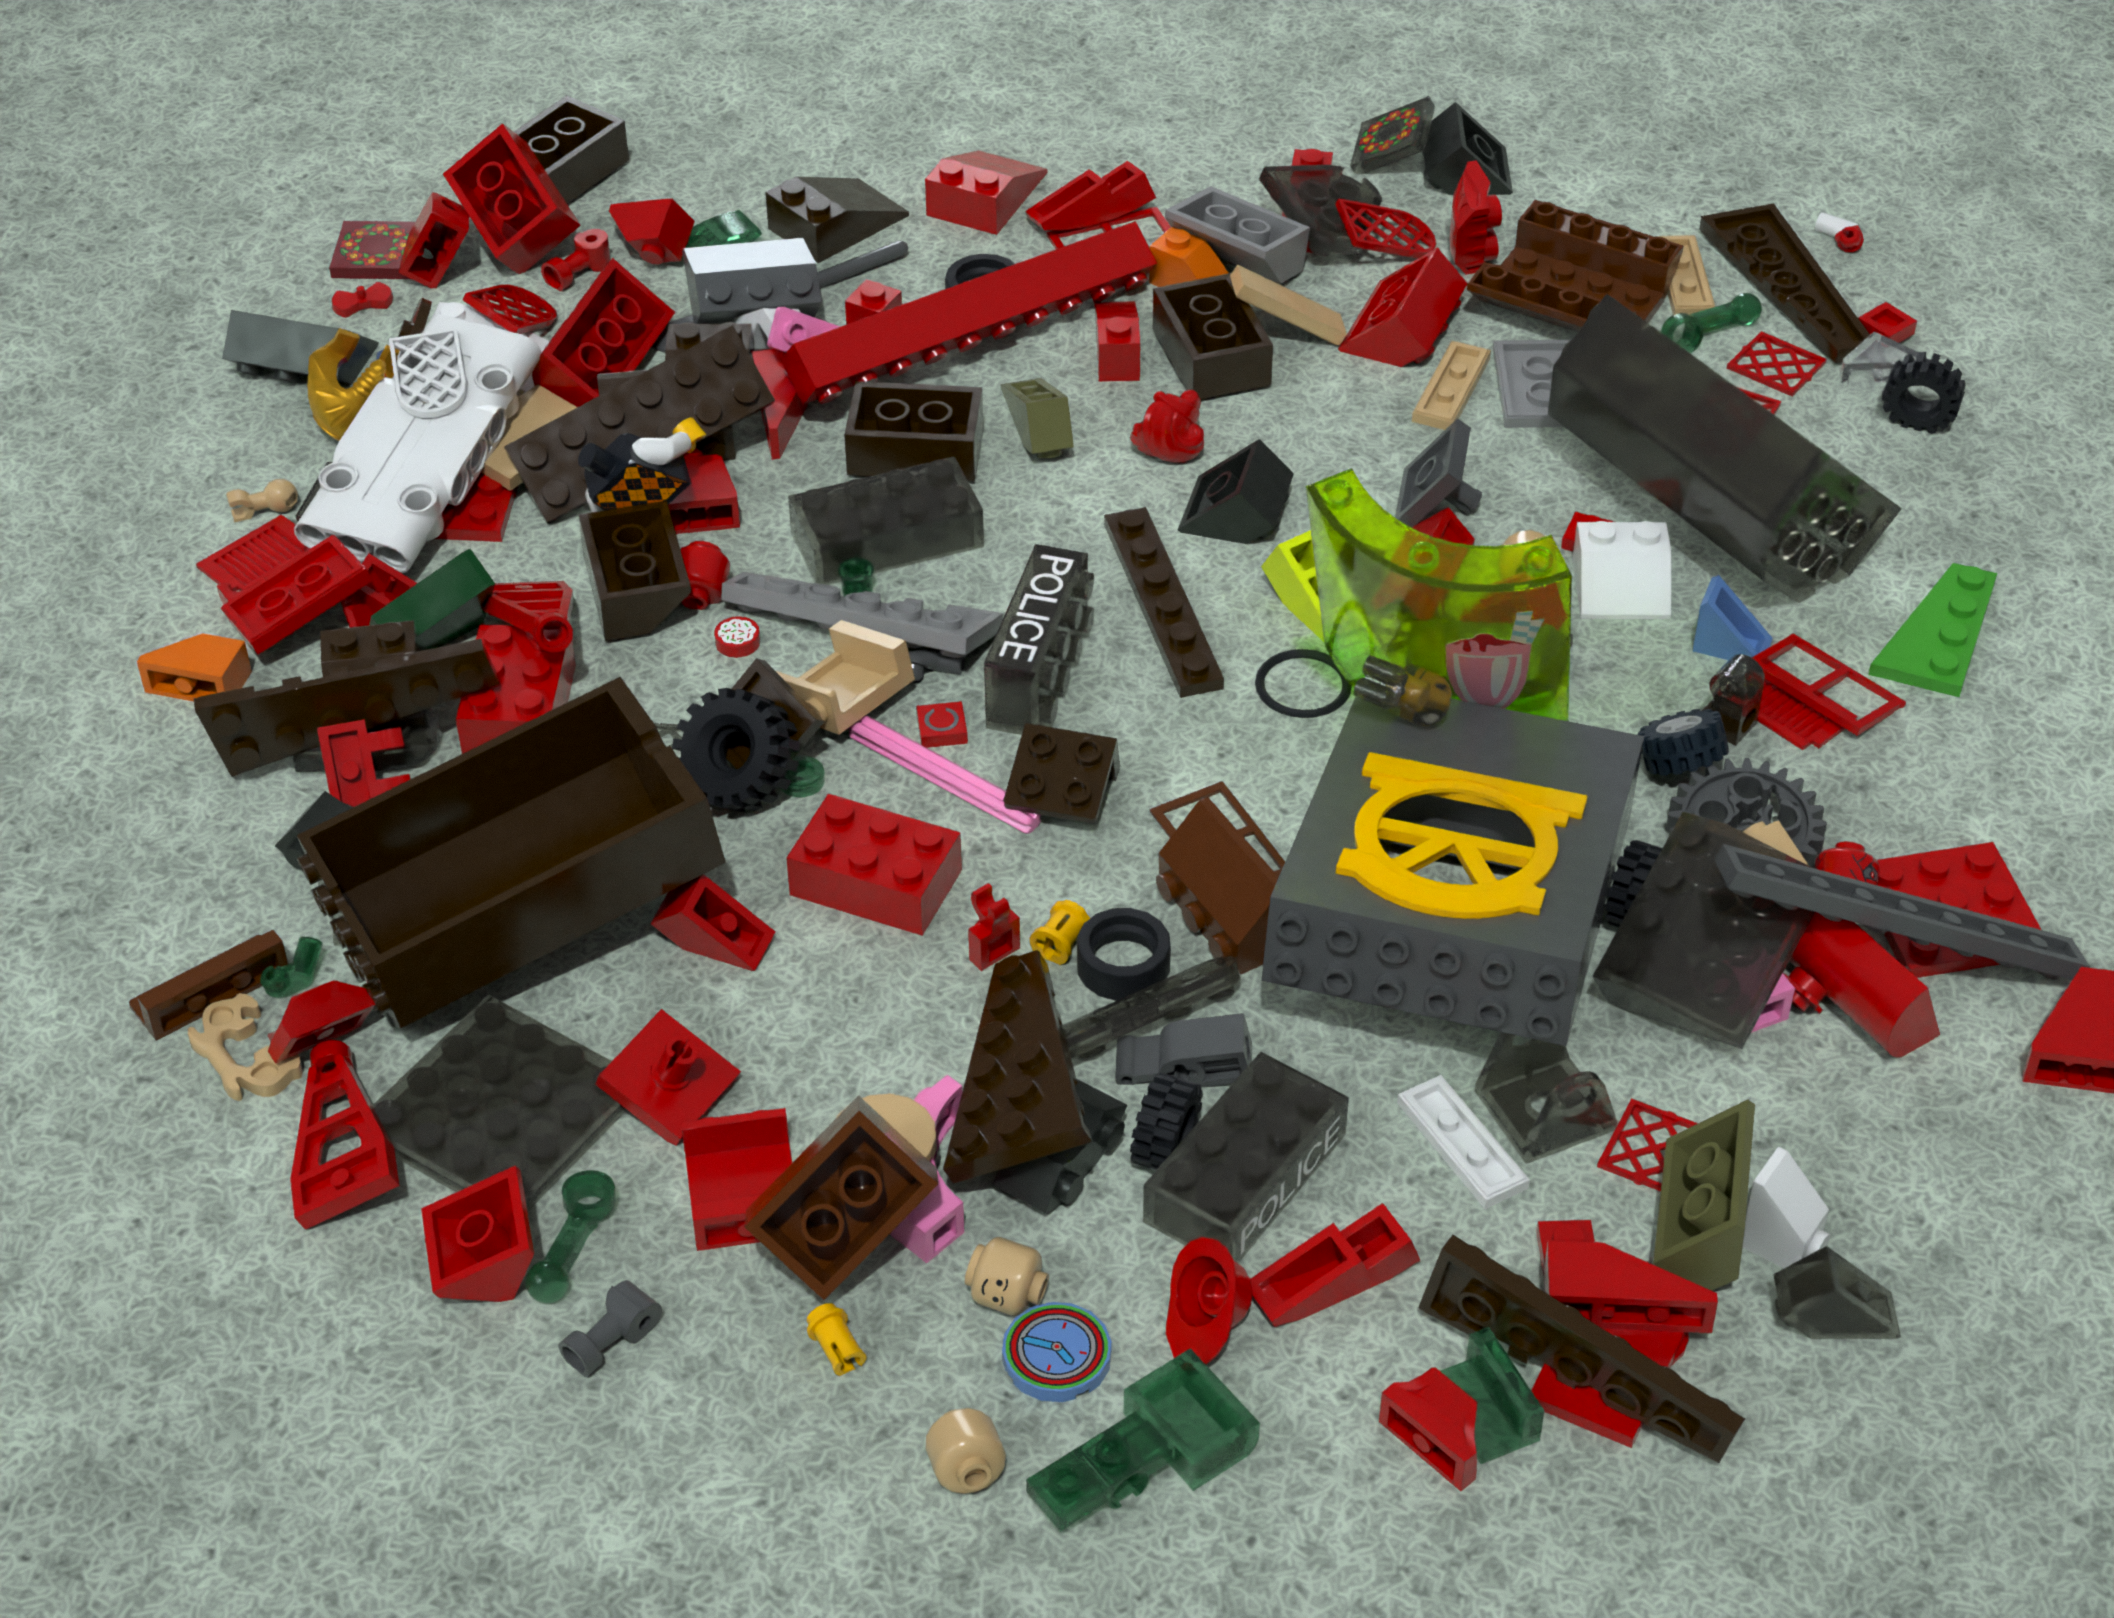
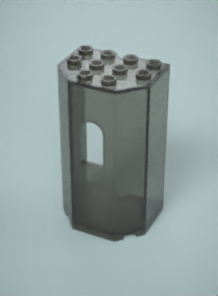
[1548,294,1902,603]

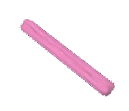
[849,715,1041,834]

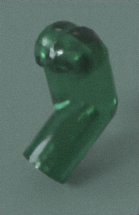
[260,936,323,998]

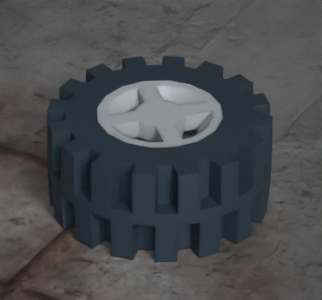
[1638,709,1729,776]

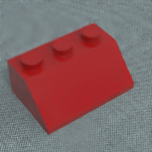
[1338,247,1467,367]

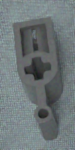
[1115,1013,1252,1087]

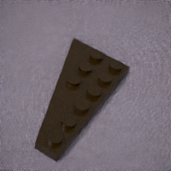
[943,950,1092,1184]

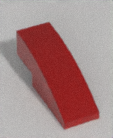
[1025,160,1156,230]
[1251,1203,1420,1327]

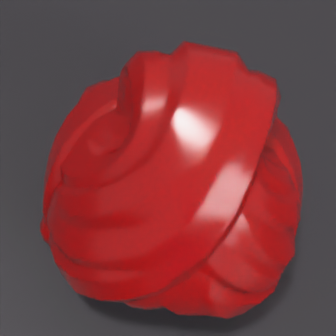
[1130,389,1205,463]

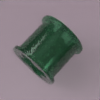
[838,558,874,596]

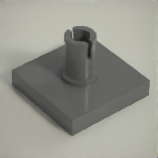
[1394,418,1482,530]

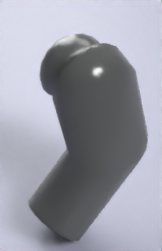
[909,648,965,683]

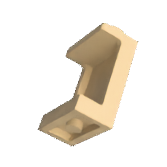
[776,620,915,735]

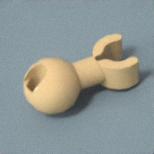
[226,479,298,522]

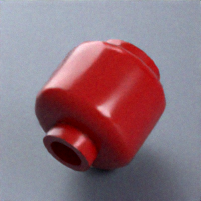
[680,541,731,610]

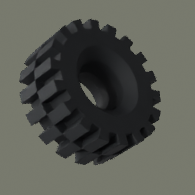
[672,688,800,812]

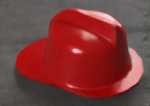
[1166,1237,1253,1369]

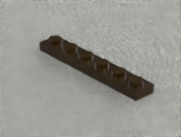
[1104,507,1224,698]

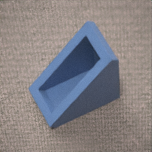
[1693,575,1773,665]

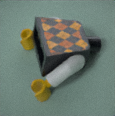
[578,417,706,512]

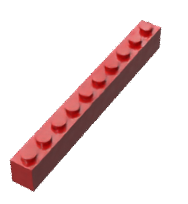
[781,221,1158,405]

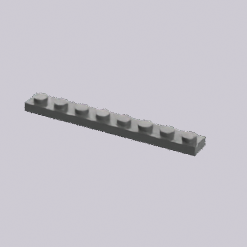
[1714,844,2090,980]

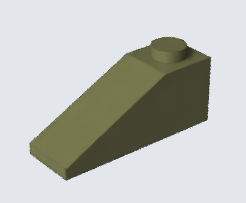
[1001,378,1074,458]

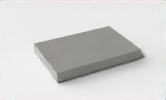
[1493,340,1590,428]

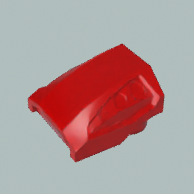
[1449,160,1502,275]

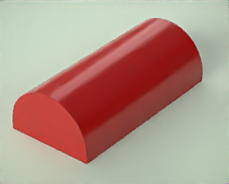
[532,258,675,407]
[1750,897,1940,1058]

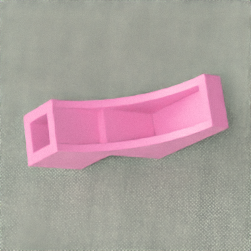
[890,1075,964,1263]

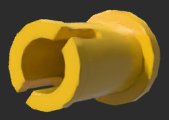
[806,1303,866,1376]

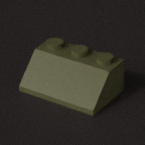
[1653,1099,1755,1291]

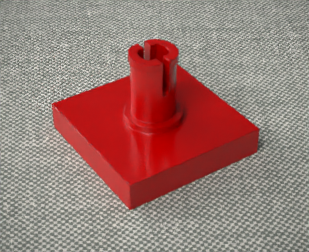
[595,1009,741,1146]

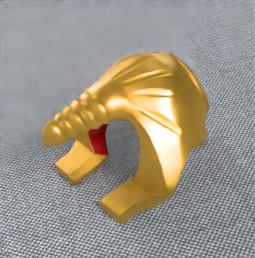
[307,328,400,441]

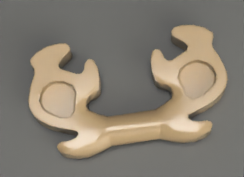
[188,993,303,1101]

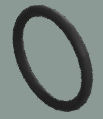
[1255,649,1352,718]

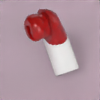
[1815,212,1864,253]

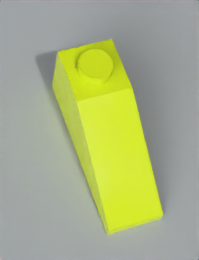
[1261,529,1382,661]

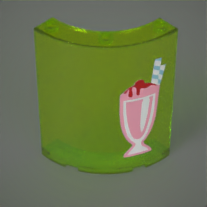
[1306,468,1572,721]

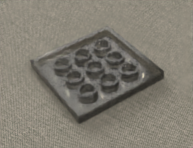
[354,995,627,1212]

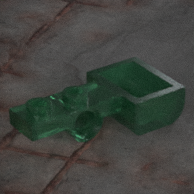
[1026,1348,1260,1532]

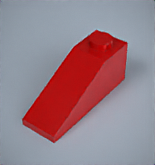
[1095,301,1140,382]
[752,349,809,460]
[1544,1238,1718,1333]

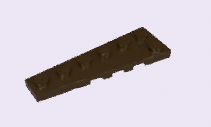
[1699,203,1876,364]
[194,639,499,777]
[1418,1234,1745,1463]

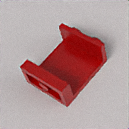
[681,1108,792,1251]

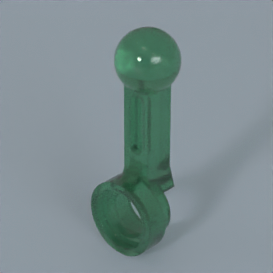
[1661,293,1762,356]
[526,1170,616,1303]

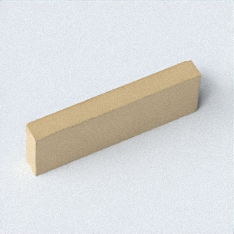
[1658,235,1716,318]
[1230,265,1347,345]
[1412,341,1491,430]

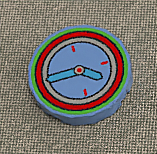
[1002,1302,1112,1402]

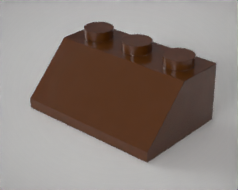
[1156,796,1279,976]

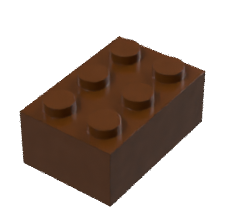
[744,1095,938,1300]

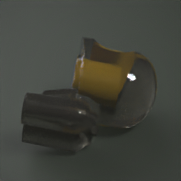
[1354,655,1452,726]

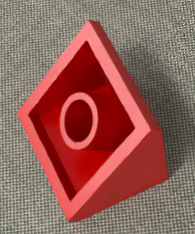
[421,1165,534,1302]

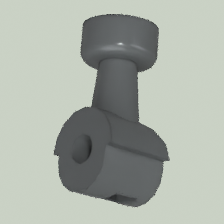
[558,1280,662,1377]

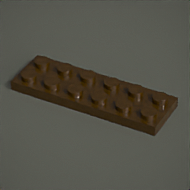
[504,325,775,524]

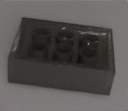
[1592,812,1815,1049]

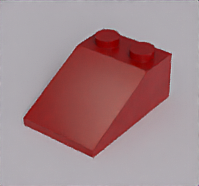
[925,150,1048,235]

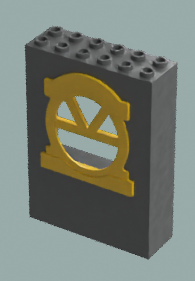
[1261,681,1644,1046]

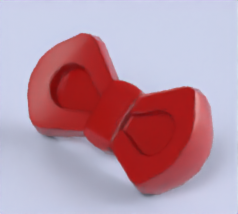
[332,282,393,318]

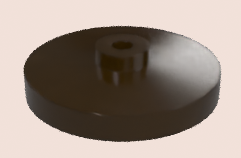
[398,297,432,346]

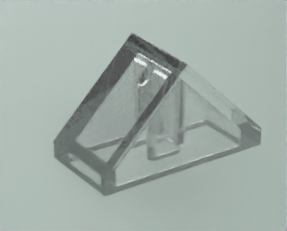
[1837,332,1927,395]

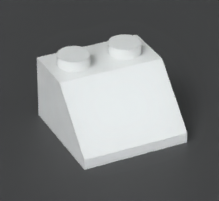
[1572,521,1671,619]

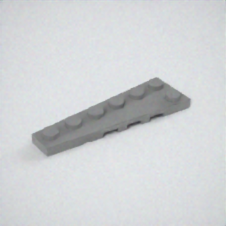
[721,572,1003,658]

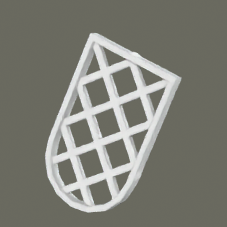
[389,328,467,418]

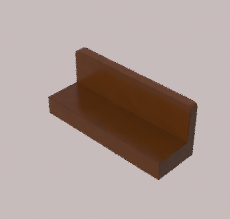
[129,930,290,1041]

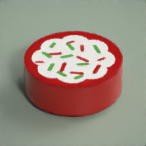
[714,616,760,658]

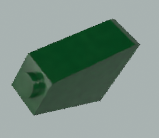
[369,548,495,651]

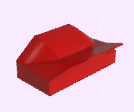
[267,980,375,1064]
[1379,1367,1477,1491]

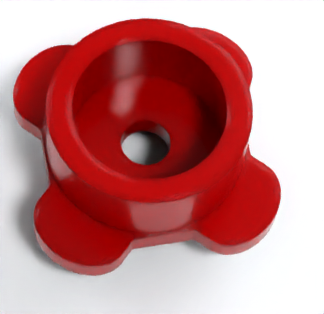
[1782,966,1826,1014]

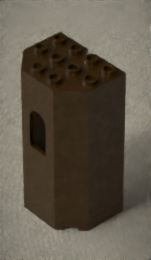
[297,676,726,1029]

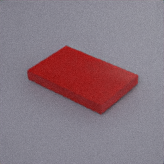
[221,535,373,655]
[1527,1328,1687,1448]

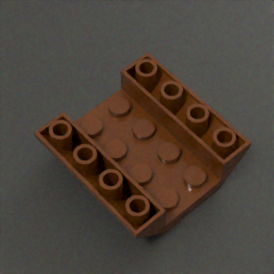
[1467,200,1684,349]

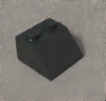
[1420,102,1513,195]
[1178,439,1294,544]

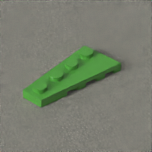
[1868,563,1997,697]

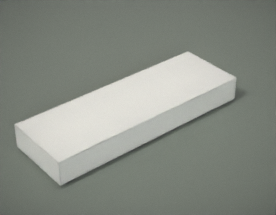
[1397,1075,1530,1209]

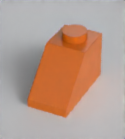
[1149,226,1229,287]
[137,633,252,702]

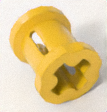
[1029,900,1090,965]

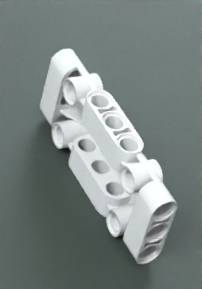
[294,314,542,573]

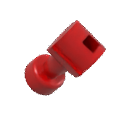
[541,229,611,292]

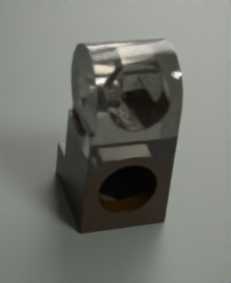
[1702,654,1765,746]

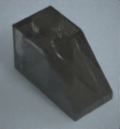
[1773,1246,1901,1339]

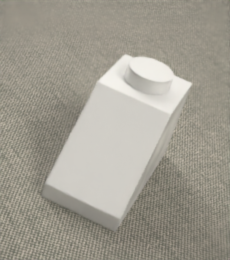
[1742,1147,1830,1275]

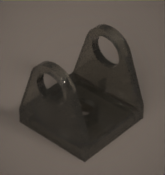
[1475,1032,1618,1164]

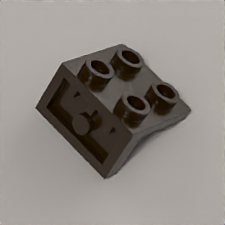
[1003,723,1120,823]

